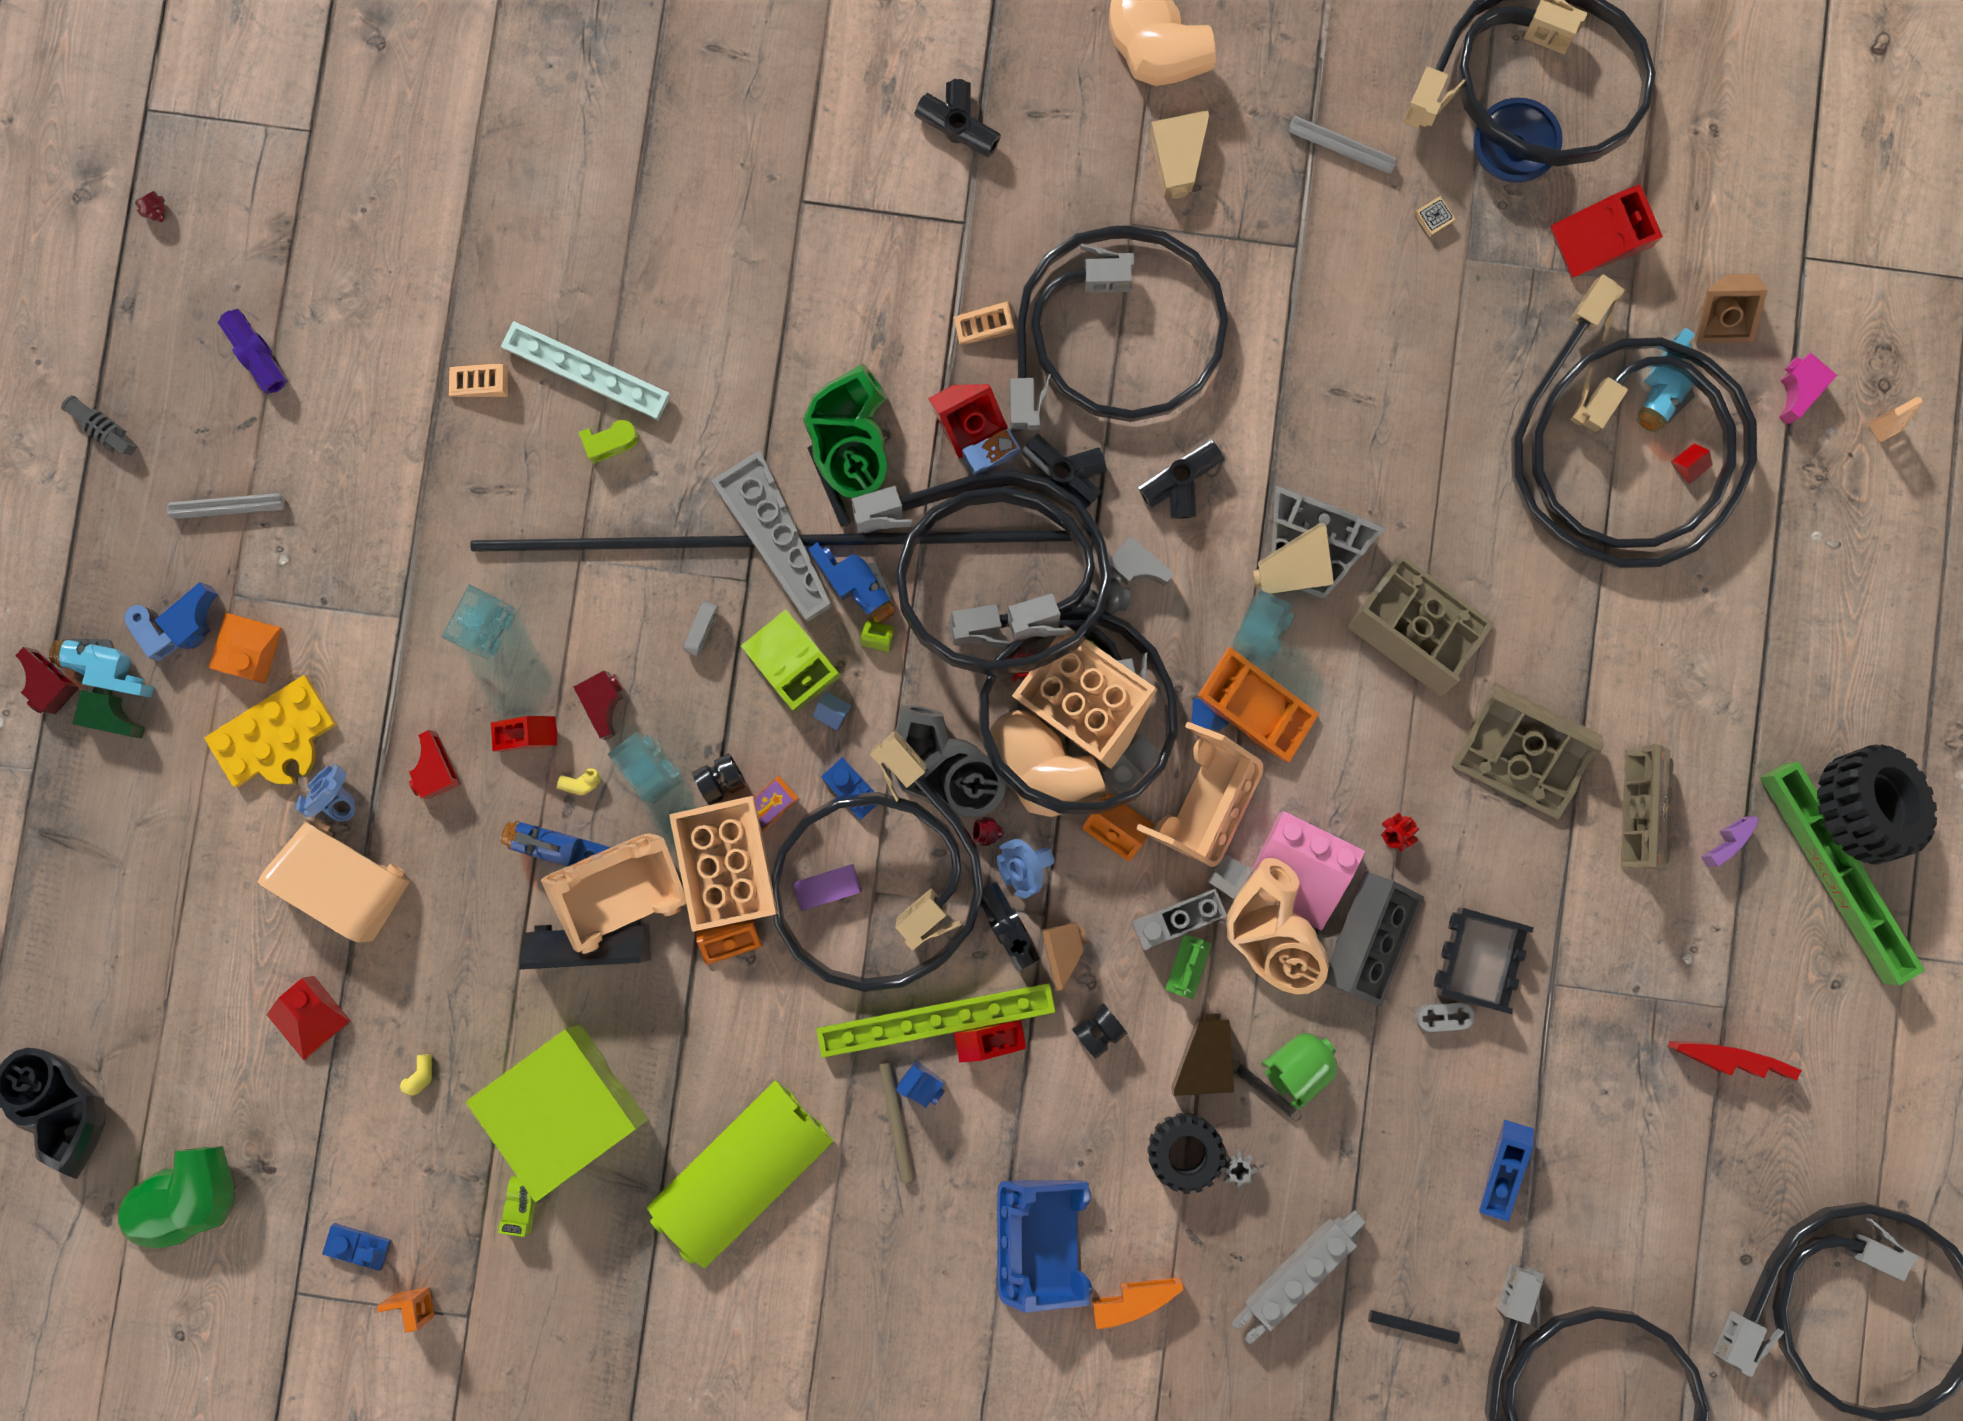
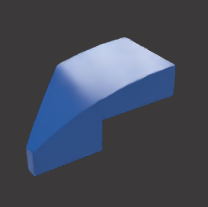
[1191,699,1229,731]

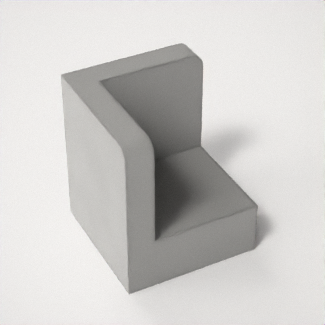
[1206,854,1253,899]

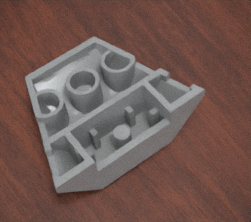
[1271,485,1386,599]

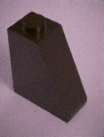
[1171,1013,1234,1096]

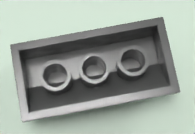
[1324,871,1424,1006]

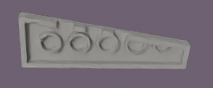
[711,450,831,622]

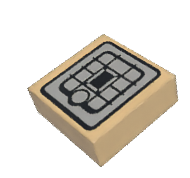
[1414,196,1456,238]

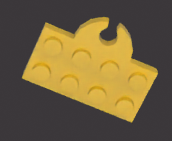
[204,675,337,788]

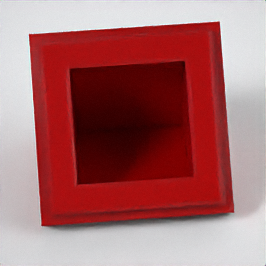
[1671,443,1713,484]

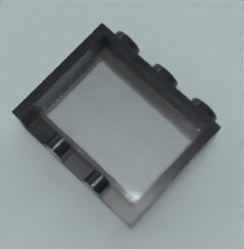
[1434,908,1534,1014]

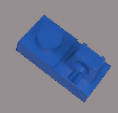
[821,757,878,820]
[322,1223,391,1271]

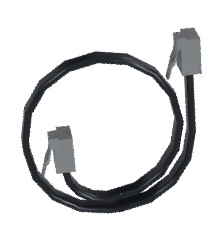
[851,470,1112,676]

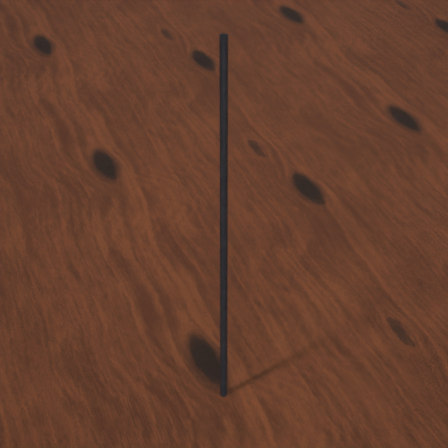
[470,530,1072,552]

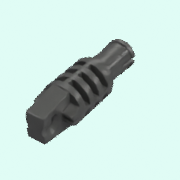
[61,395,137,455]

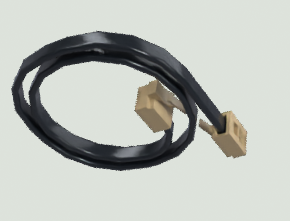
[1511,274,1757,569]

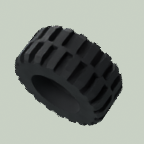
[1817,744,1937,865]

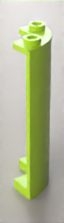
[646,1080,834,1269]

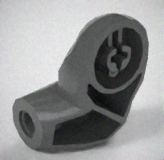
[895,705,1006,817]

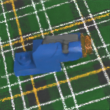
[808,542,896,625]
[501,821,611,866]

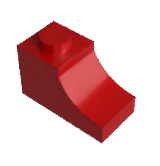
[491,716,558,752]
[409,730,461,799]
[954,1020,1026,1063]

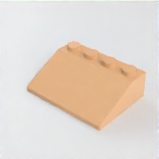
[1012,625,1157,769]
[669,796,778,932]

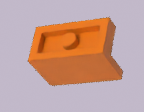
[1081,792,1154,862]
[377,1287,434,1333]

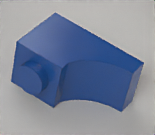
[154,582,218,650]
[896,1060,945,1108]

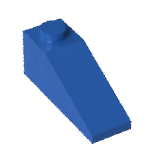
[1479,1120,1534,1222]

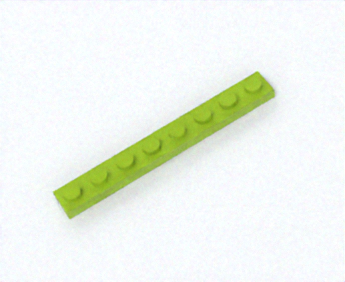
[816,983,1055,1058]

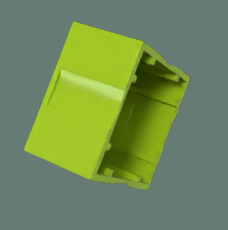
[465,1023,648,1203]

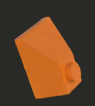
[208,612,282,684]

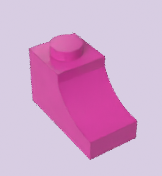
[1780,352,1837,424]

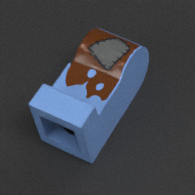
[962,429,1021,475]
[124,605,179,661]

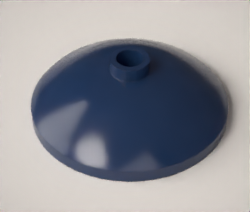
[1473,97,1563,183]

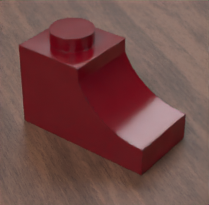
[15,647,79,714]
[573,670,623,741]

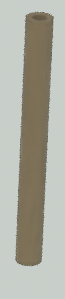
[879,1062,914,1183]

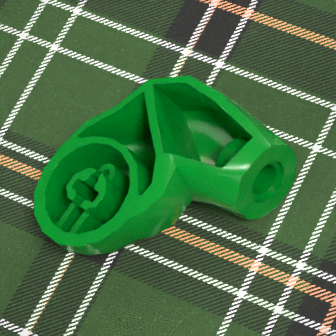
[803,363,888,498]
[118,1146,235,1248]

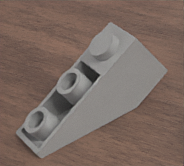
[1130,888,1227,950]

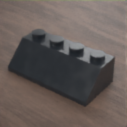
[519,919,651,970]

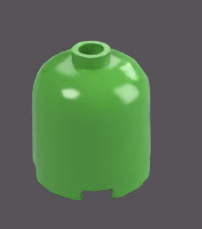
[1261,1033,1338,1110]

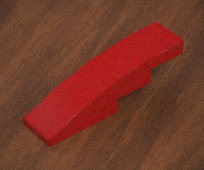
[1667,1041,1802,1081]

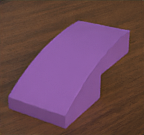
[1701,816,1759,867]
[793,864,862,911]

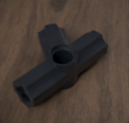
[914,79,1001,158]
[1020,433,1107,509]
[1137,439,1225,519]
[980,881,1040,971]

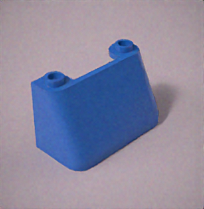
[997,1180,1092,1313]

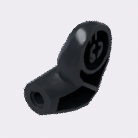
[0,1047,106,1179]

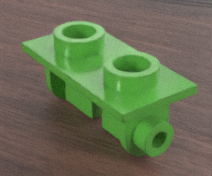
[1165,934,1212,999]

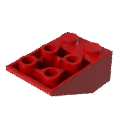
[1550,184,1663,279]

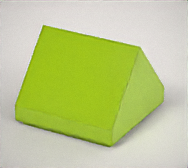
[860,620,895,652]

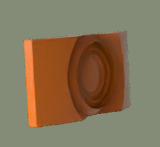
[1197,647,1319,763]

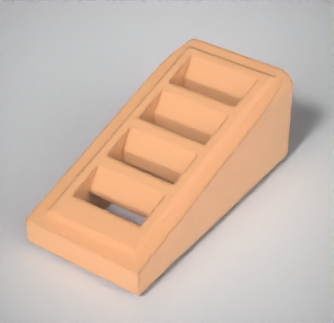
[953,301,1017,345]
[449,364,508,397]
[1868,397,1923,442]

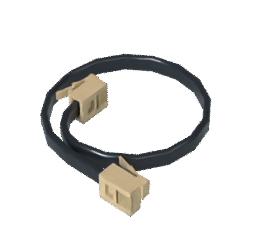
[1403,0,1656,167]
[771,730,984,992]

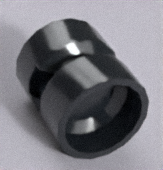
[692,753,747,805]
[1072,1003,1128,1060]

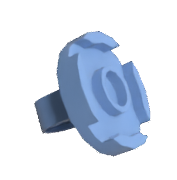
[296,764,356,821]
[997,839,1055,898]

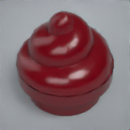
[135,191,166,222]
[973,817,1004,846]

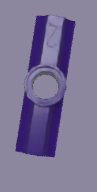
[217,308,288,395]

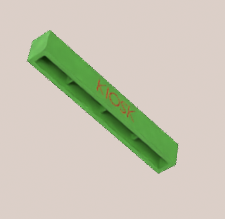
[1760,761,1925,986]

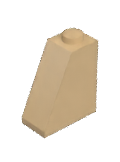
[1149,110,1209,199]
[1253,523,1334,595]

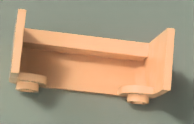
[1136,722,1263,867]

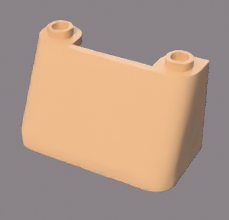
[257,818,411,943]
[541,834,686,954]

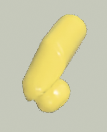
[557,768,601,796]
[400,1054,432,1096]

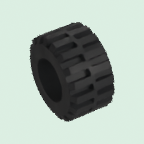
[1147,1113,1226,1194]

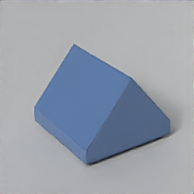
[812,691,852,731]

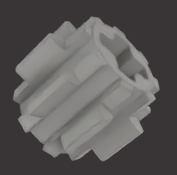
[1220,1149,1258,1189]

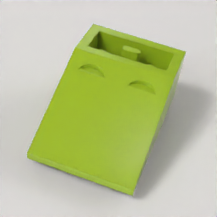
[741,609,841,713]

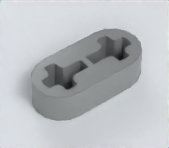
[683,600,719,656]
[1415,1002,1474,1032]

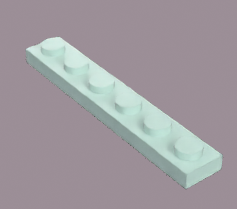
[501,321,671,421]

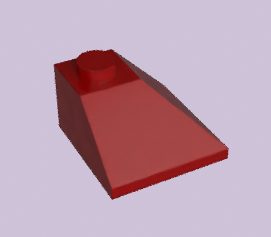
[928,384,1008,458]
[267,976,351,1060]

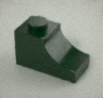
[72,687,145,738]

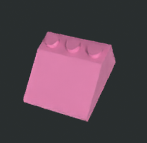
[1247,811,1365,931]

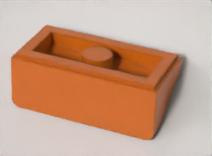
[696,919,762,965]

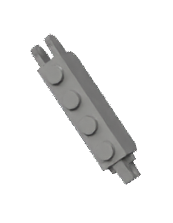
[1231,1210,1366,1344]

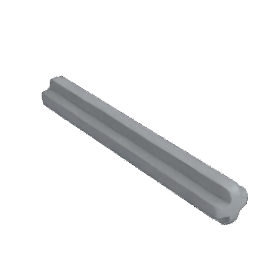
[1288,116,1397,174]
[167,493,285,519]

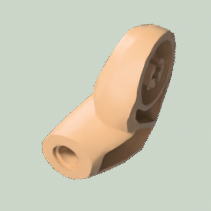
[1108,0,1216,87]
[990,710,1107,817]
[1227,858,1329,995]

